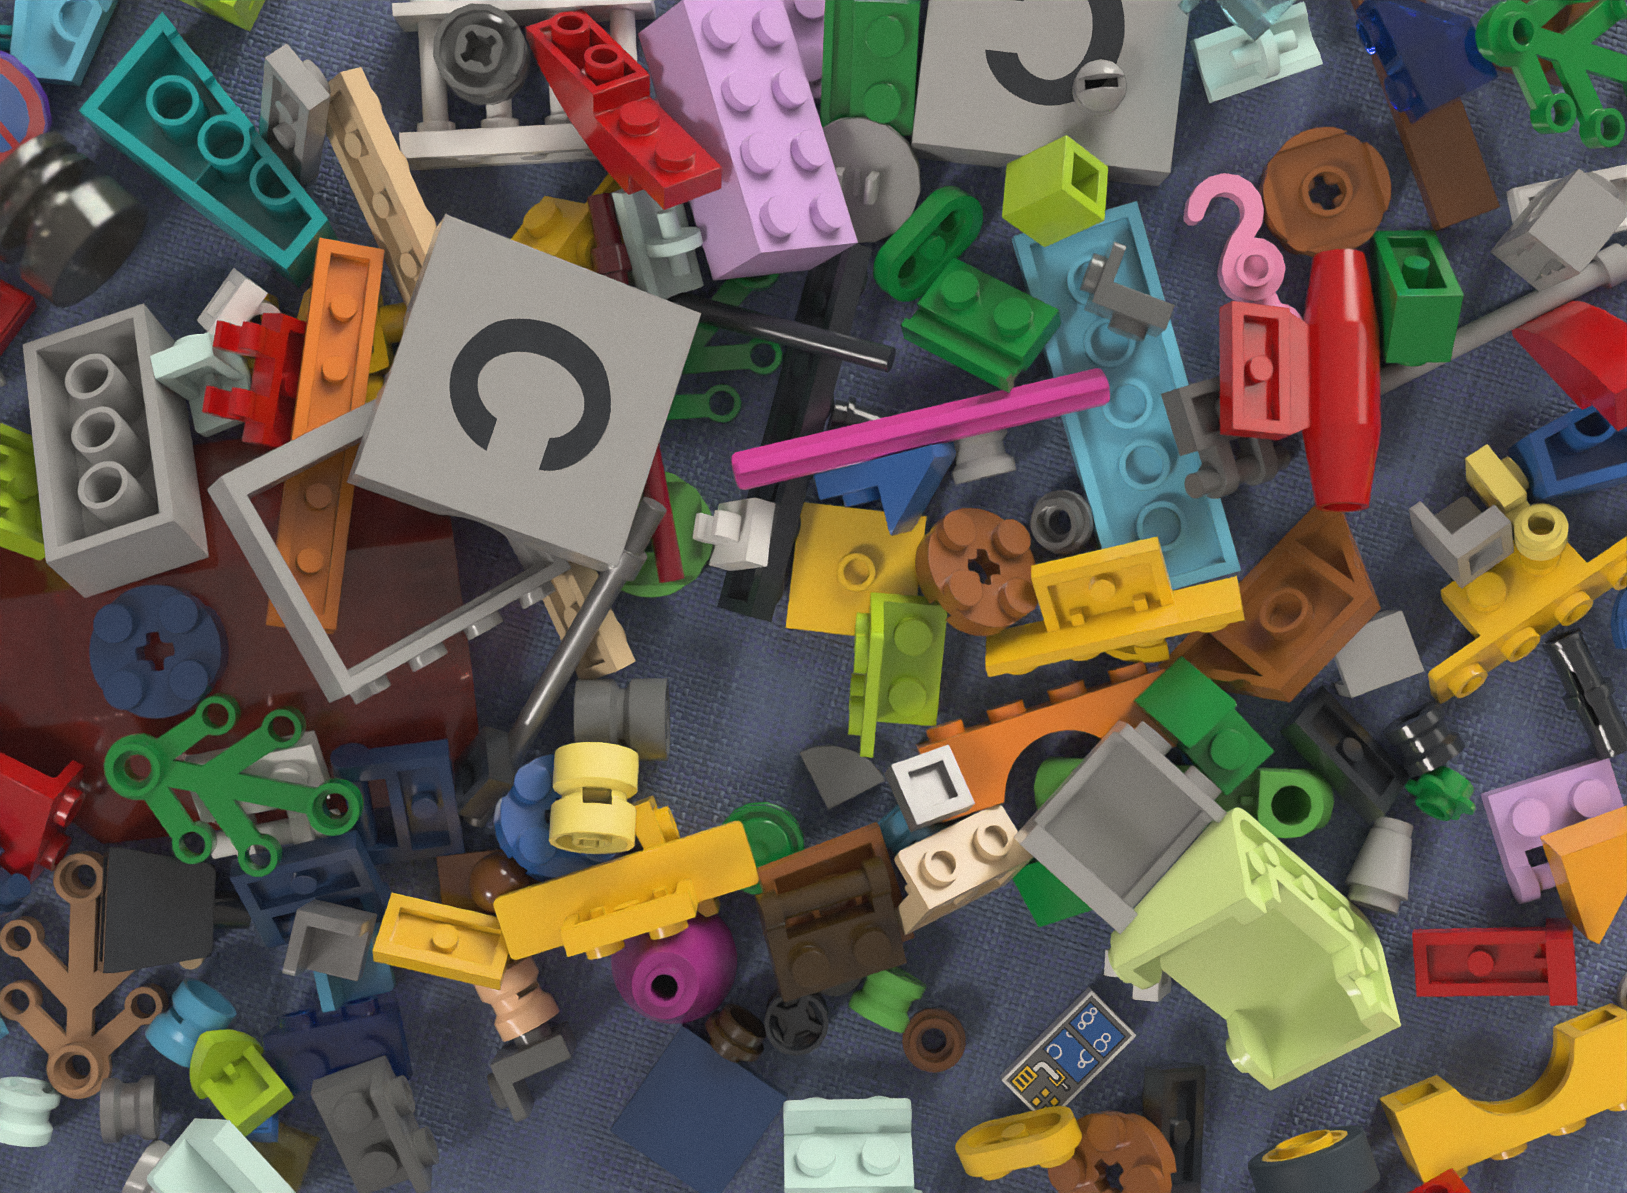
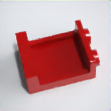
[0,752,85,884]

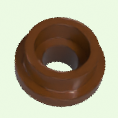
[902,1007,966,1072]

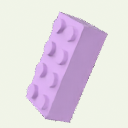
[638,0,858,281]

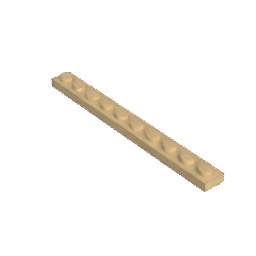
[325,67,636,679]

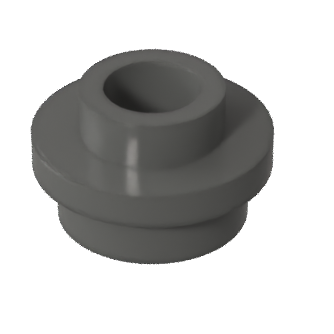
[1031,490,1094,554]

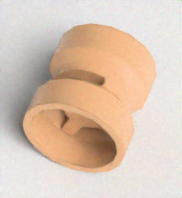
[474,956,560,1042]

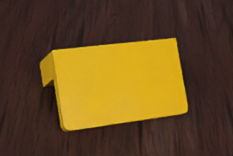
[373,893,514,990]

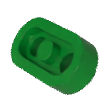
[873,185,983,302]

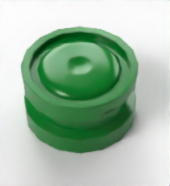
[722,801,804,894]

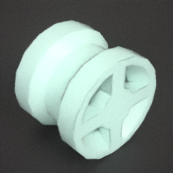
[0,1077,62,1147]

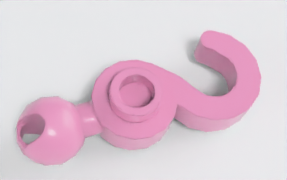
[1183,173,1303,320]

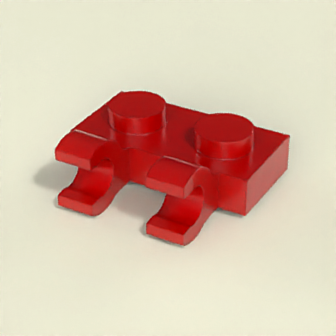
[202,313,306,450]

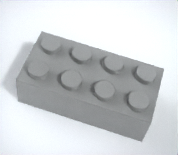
[23,303,209,598]

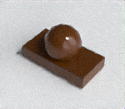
[436,847,541,915]

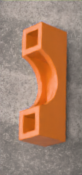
[916,661,1177,822]

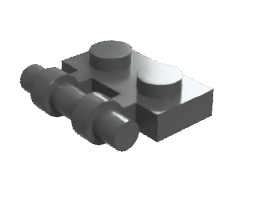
[1161,376,1290,499]

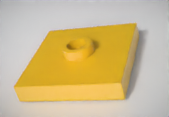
[785,502,926,636]

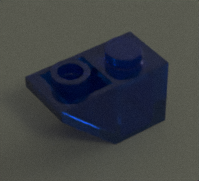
[1355,0,1499,125]

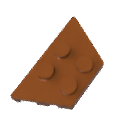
[1158,505,1381,702]

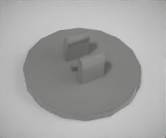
[822,116,921,243]

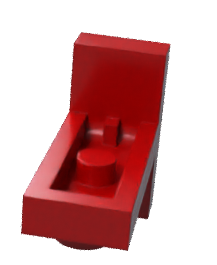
[1412,918,1578,1006]

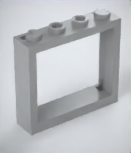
[207,399,571,705]

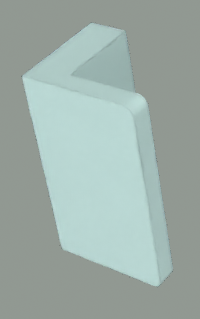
[147,1118,296,1193]

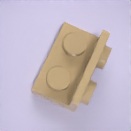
[894,804,1033,935]

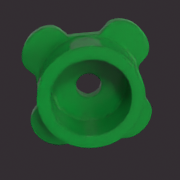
[1405,765,1476,821]

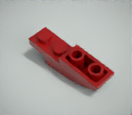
[525,9,722,210]

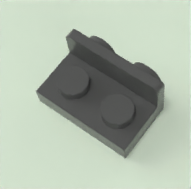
[311,1055,439,1193]

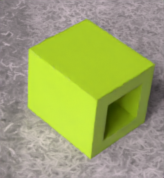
[1002,135,1108,247]

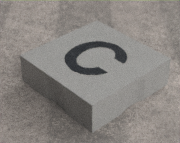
[910,0,1191,187]
[347,214,701,572]

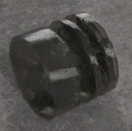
[0,131,149,309]

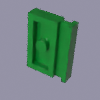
[820,0,920,136]
[900,257,1061,393]

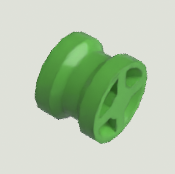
[848,967,927,1033]

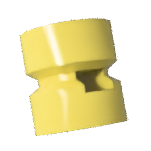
[549,742,639,854]

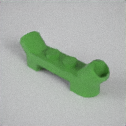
[1034,756,1334,838]

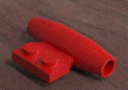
[1219,249,1381,512]

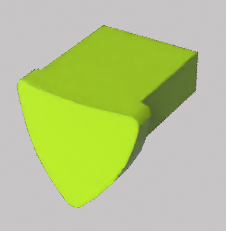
[189,1029,294,1137]

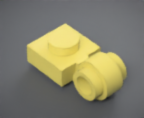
[1465,444,1568,561]

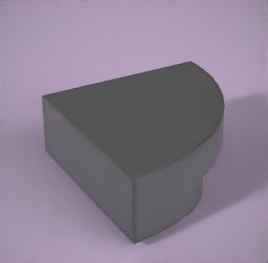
[800,745,885,810]

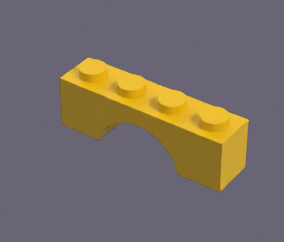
[1379,1003,1627,1184]

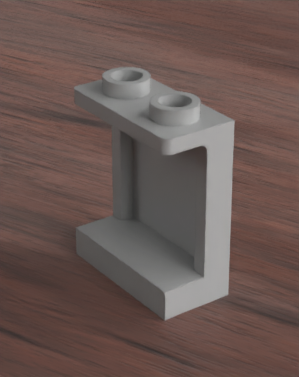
[1014,720,1227,934]

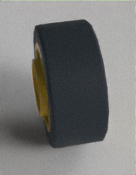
[1248,1125,1380,1193]

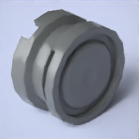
[433,3,530,105]

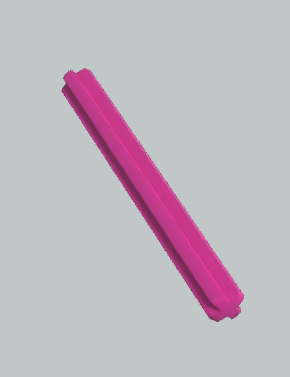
[731,368,1110,490]

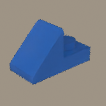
[814,442,956,536]

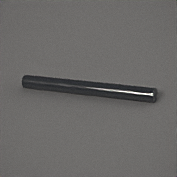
[665,292,896,373]

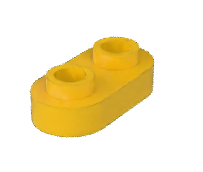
[955,1106,1082,1180]

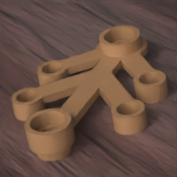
[0,851,169,1099]

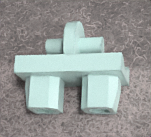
[1190,1,1323,103]
[612,189,704,299]

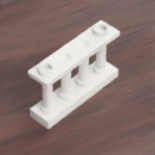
[392,0,656,170]

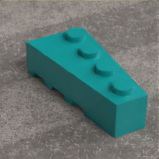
[78,12,339,288]

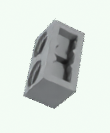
[1490,169,1627,292]

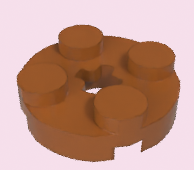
[1259,127,1391,257]
[915,508,1038,636]
[1048,1110,1177,1193]

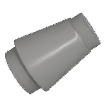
[1344,816,1414,915]

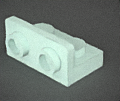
[783,1096,914,1193]

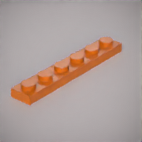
[265,238,385,634]

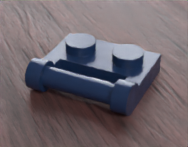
[330,739,465,865]
[230,830,391,948]

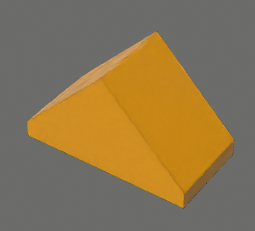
[1540,805,1627,944]

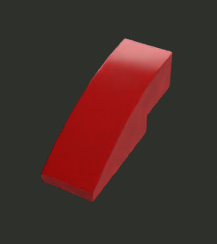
[1512,300,1627,431]

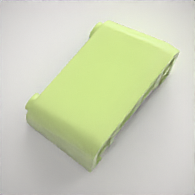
[1108,808,1401,1091]

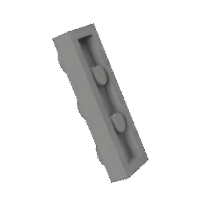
[259,44,331,186]

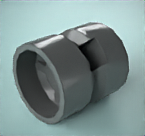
[574,678,670,762]

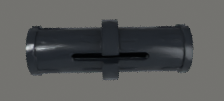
[1542,628,1627,760]

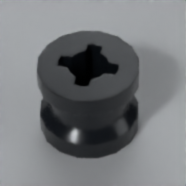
[1383,700,1465,777]

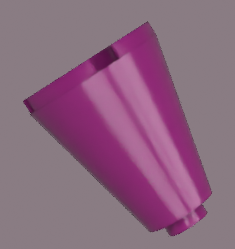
[611,911,738,1024]

